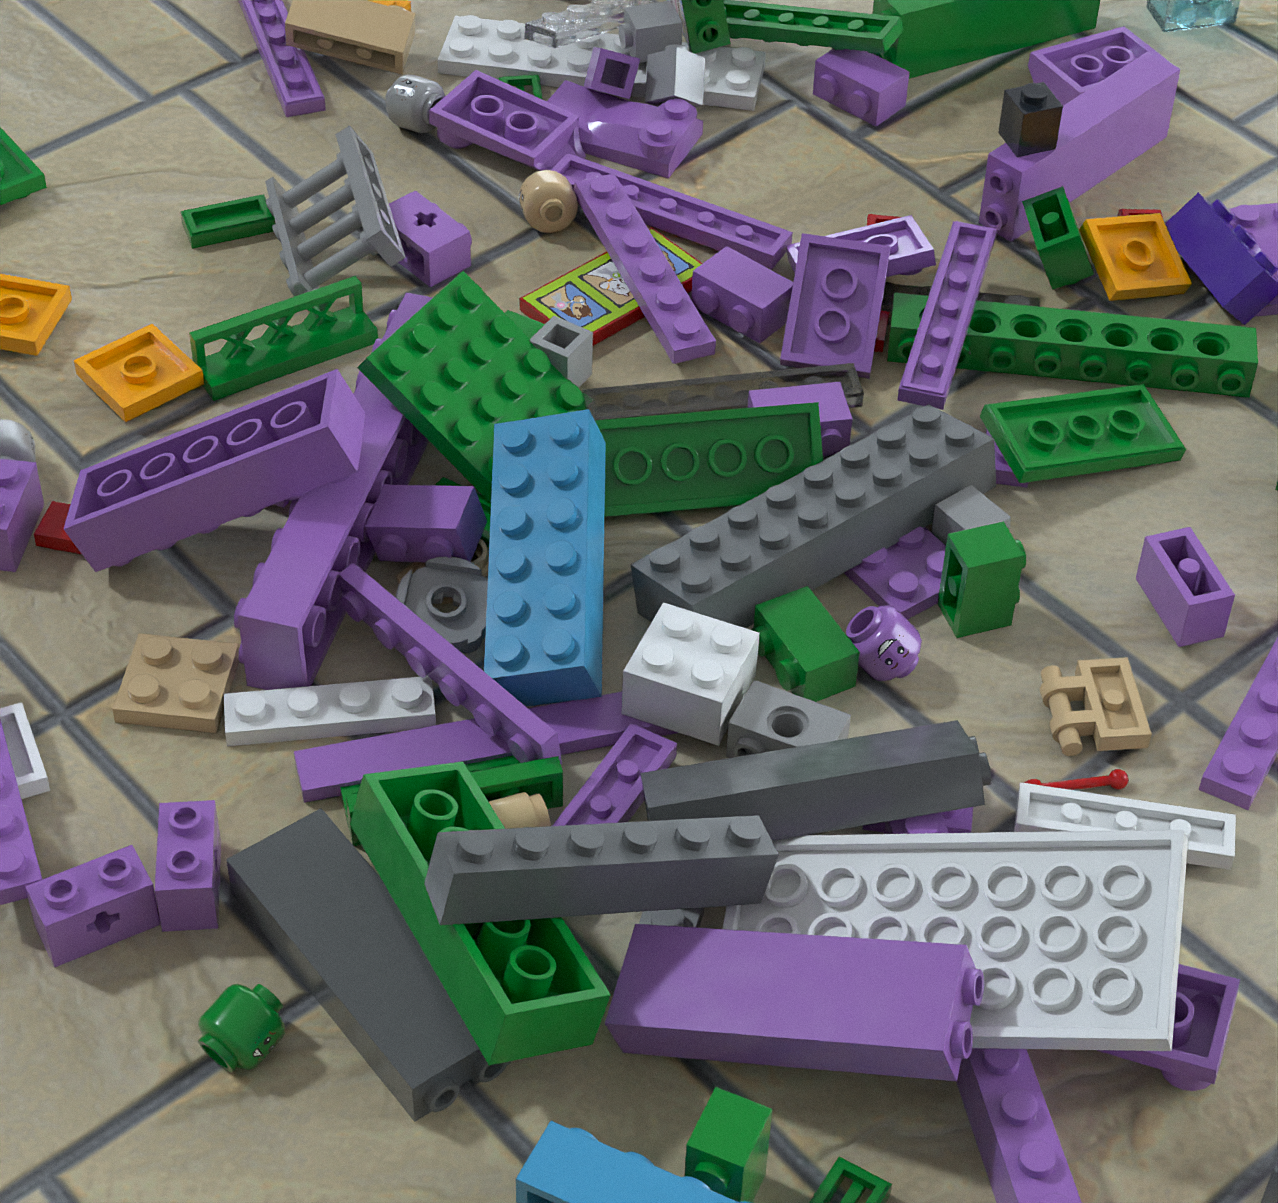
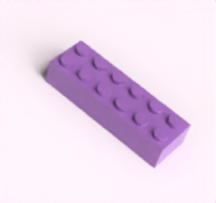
[64,369,366,572]

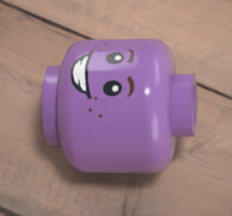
[846,605,922,681]

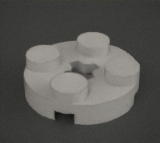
[396,557,488,653]

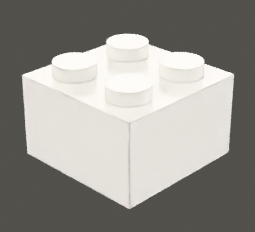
[622,603,760,746]

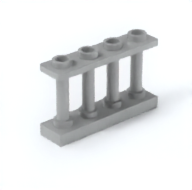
[265,125,406,297]

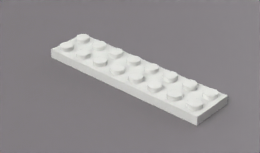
[438,15,766,111]

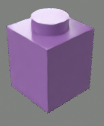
[584,47,640,99]

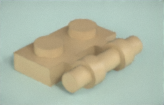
[1040,657,1152,756]

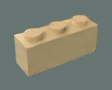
[285,0,415,75]

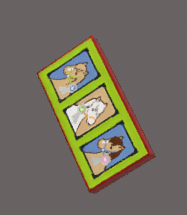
[519,227,703,346]

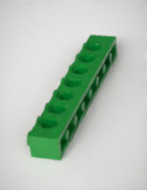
[887,292,1258,398]

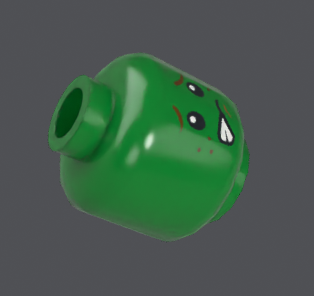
[198,984,285,1072]

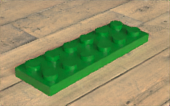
[595,402,823,517]

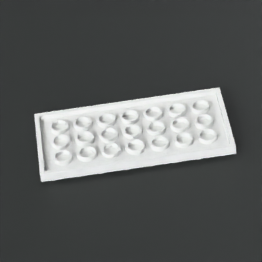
[722,830,1188,1051]

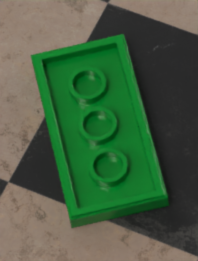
[980,384,1186,483]

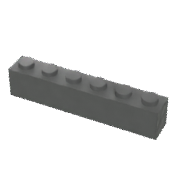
[424,815,779,925]

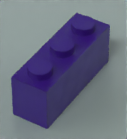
[1165,192,1278,325]

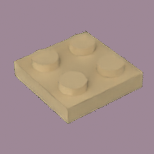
[112,633,239,733]

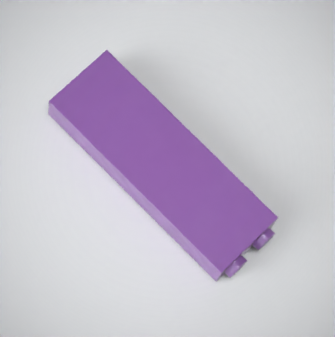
[979,52,1180,242]
[605,924,984,1081]

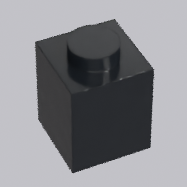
[998,82,1063,157]

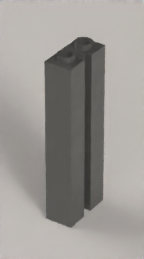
[640,720,991,841]
[226,808,511,1122]

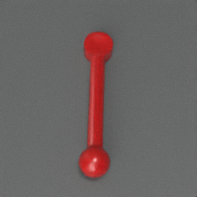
[1024,769,1129,790]

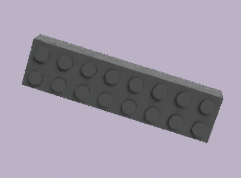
[630,404,996,628]

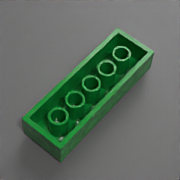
[350,761,611,1065]

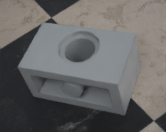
[726,680,851,758]

